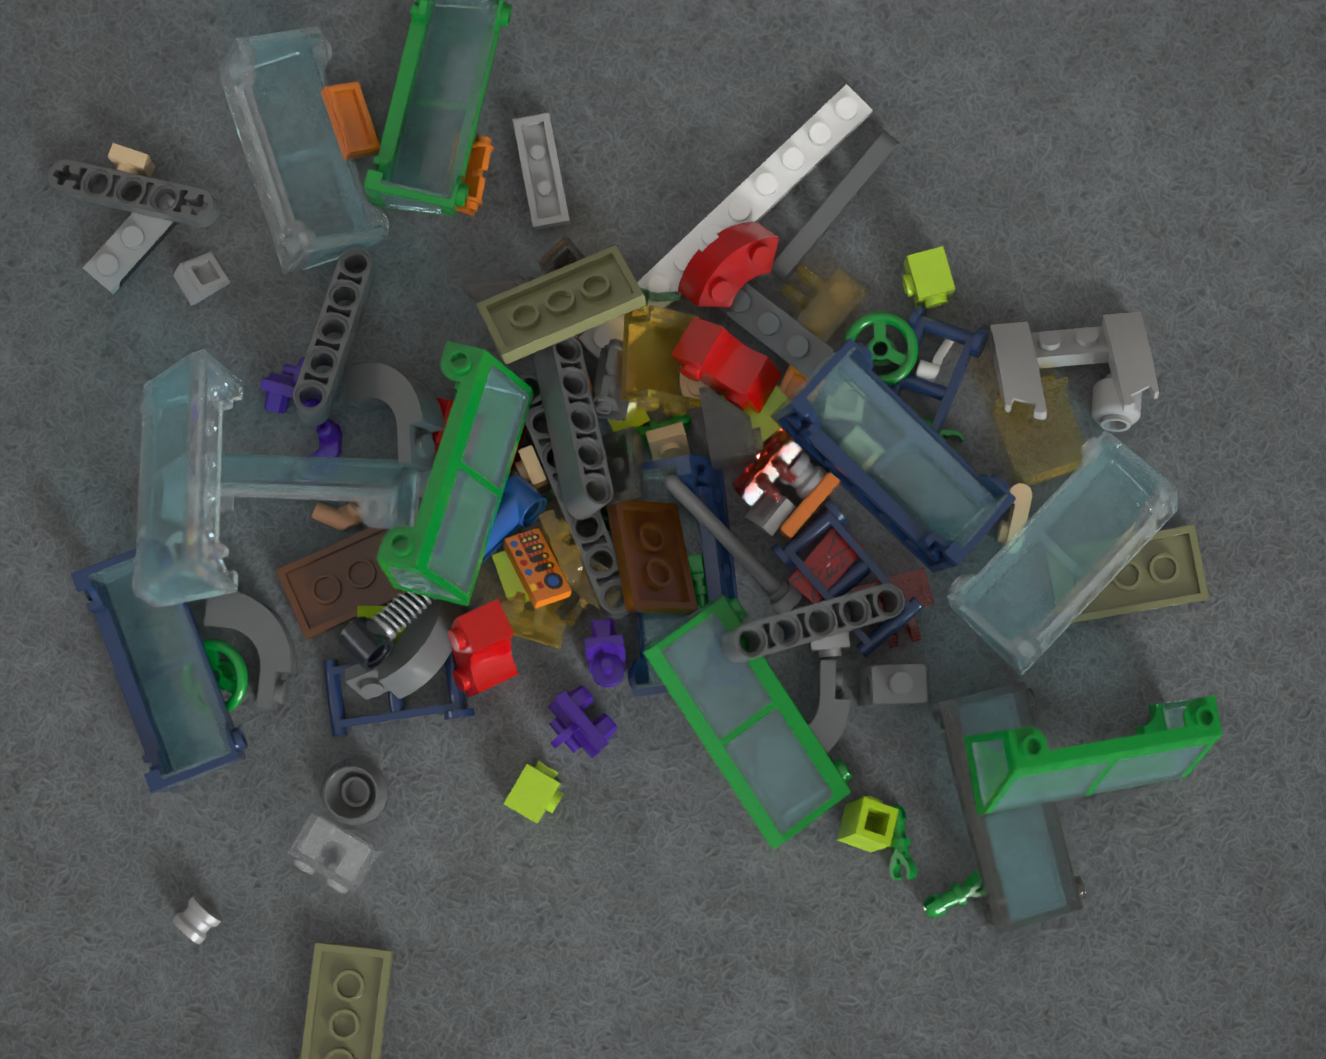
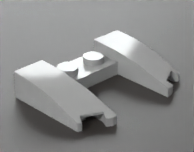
[989,312,1159,420]

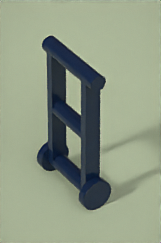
[866,305,989,463]
[771,498,924,658]
[323,651,475,737]

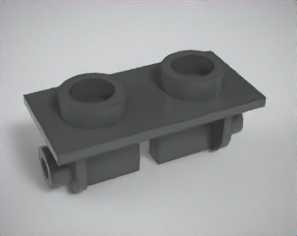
[592,339,639,421]

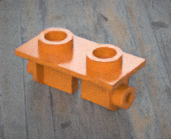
[445,133,494,216]

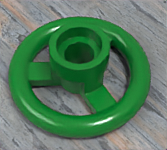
[843,312,918,386]
[182,639,248,715]

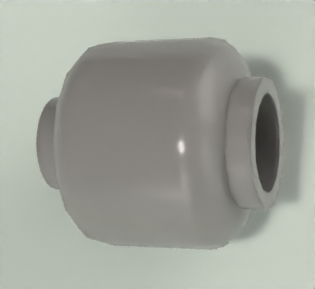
[1091,374,1142,432]

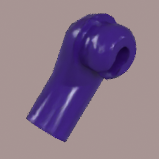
[303,419,343,476]

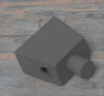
[857,664,931,706]

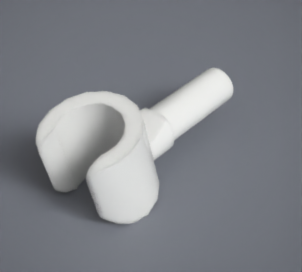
[915,339,954,382]

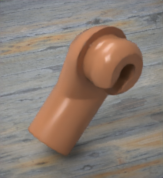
[311,497,369,531]

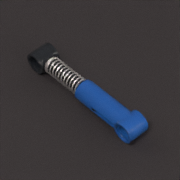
[338,475,548,671]

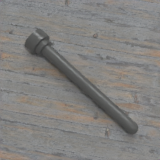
[664,474,802,614]

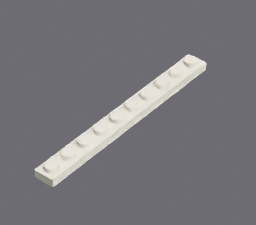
[578,84,872,361]

